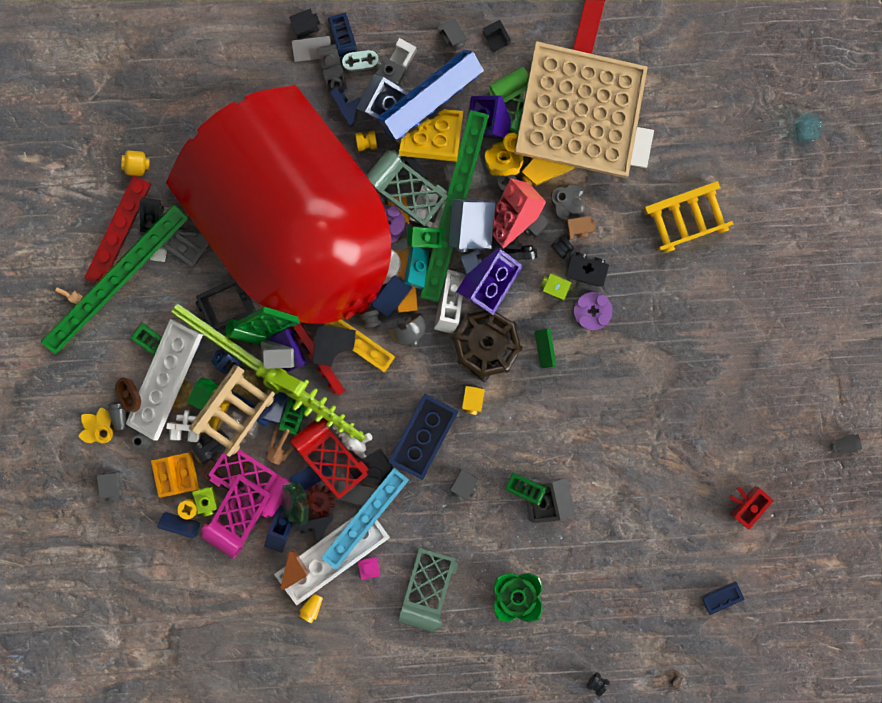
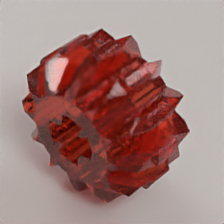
[303,484,336,517]

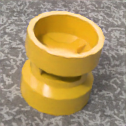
[356,130,378,152]

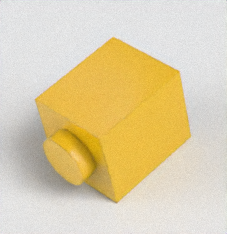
[462,386,485,415]

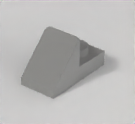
[261,340,294,369]

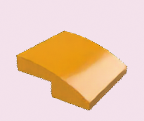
[151,452,199,498]

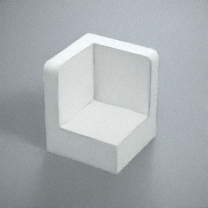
[390,38,417,70]

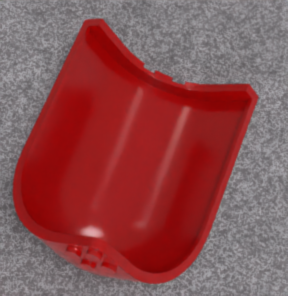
[166,85,391,324]

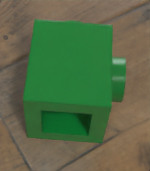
[187,377,218,410]

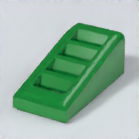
[130,322,162,356]
[278,397,307,435]
[505,472,547,506]

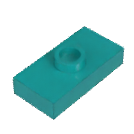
[404,247,430,289]

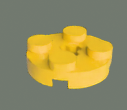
[485,142,523,176]

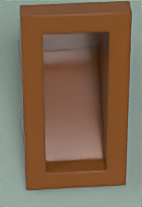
[280,549,309,590]

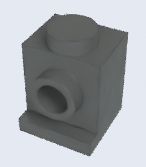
[438,18,466,51]

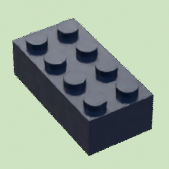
[389,393,459,480]

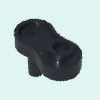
[503,245,538,260]

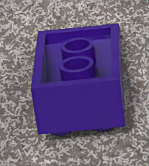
[456,248,523,315]

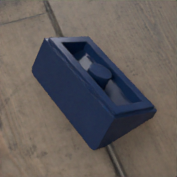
[372,275,412,317]
[290,458,333,493]
[157,512,200,538]

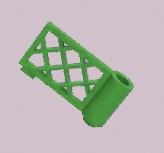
[487,66,529,124]

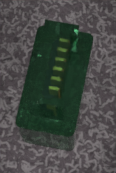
[281,482,309,526]

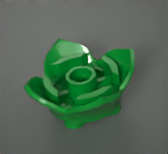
[493,573,543,622]

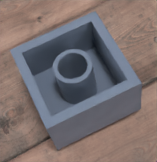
[356,74,409,121]

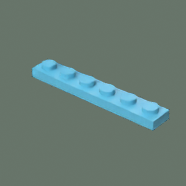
[321,467,409,570]

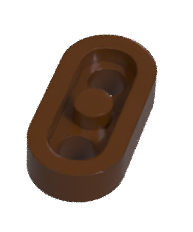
[115,377,141,412]

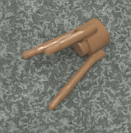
[266,424,294,465]

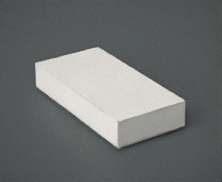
[630,127,654,168]

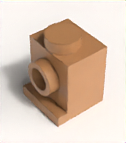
[566,216,596,240]

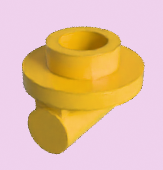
[500,133,518,152]

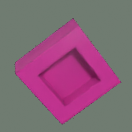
[358,556,380,580]

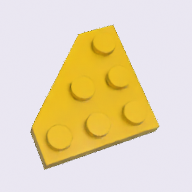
[399,109,463,162]

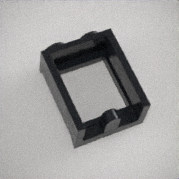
[196,279,256,331]

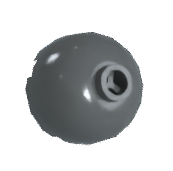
[386,311,426,347]

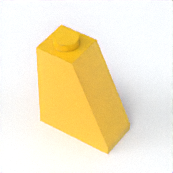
[521,158,577,187]

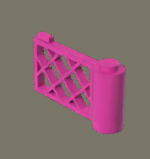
[208,449,294,518]
[201,474,272,559]

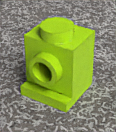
[192,486,219,516]

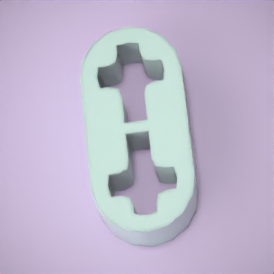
[342,50,379,72]

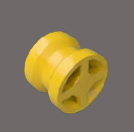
[177,499,198,519]

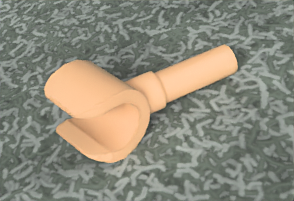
[55,287,83,304]

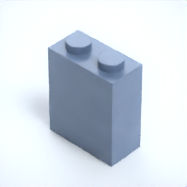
[449,199,496,252]

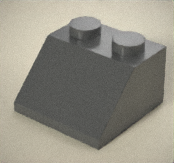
[524,478,575,523]

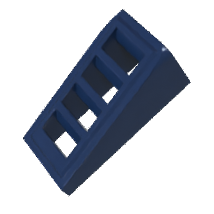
[328,12,357,57]

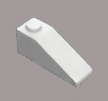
[434,270,466,334]

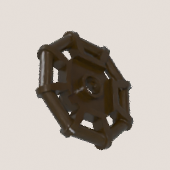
[451,311,523,378]

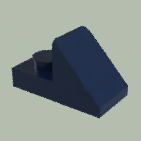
[330,88,361,128]

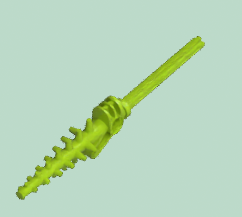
[171,304,366,442]

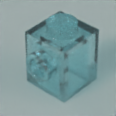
[795,112,823,142]

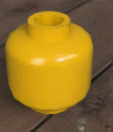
[121,150,149,176]

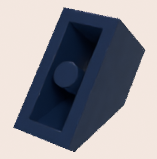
[264,505,296,553]

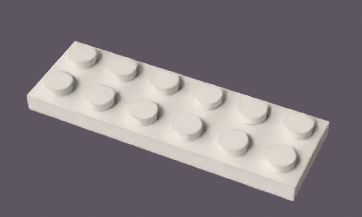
[126,319,203,440]
[274,516,390,606]

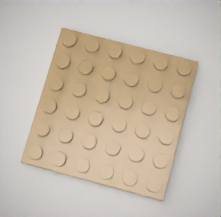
[514,41,648,178]

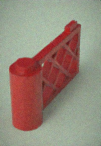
[289,418,369,500]

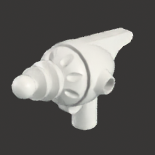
[332,425,372,459]

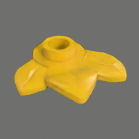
[79,408,113,443]

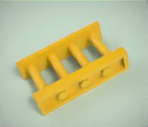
[643,181,734,253]

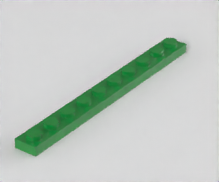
[420,110,489,302]
[41,204,188,355]

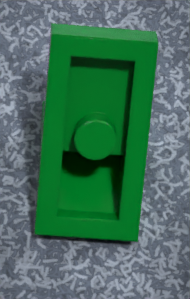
[407,227,443,248]

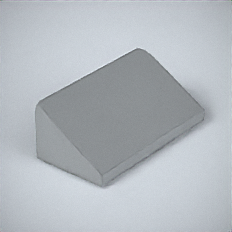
[292,36,331,62]

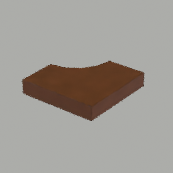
[199,453,252,494]

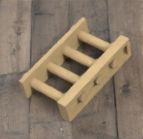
[189,365,275,457]

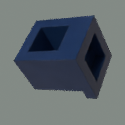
[211,348,242,375]

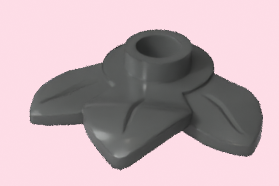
[551,184,585,221]

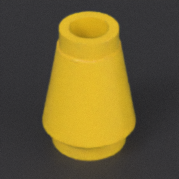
[299,593,323,623]

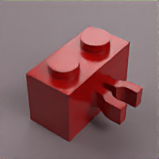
[729,486,774,530]

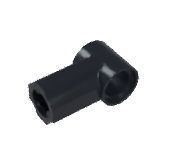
[190,429,229,465]

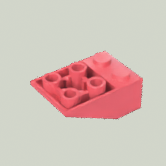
[492,178,546,248]

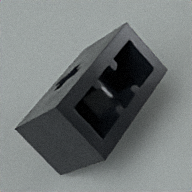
[565,252,610,287]

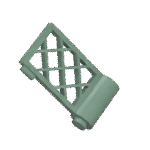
[366,150,448,227]
[398,548,458,633]

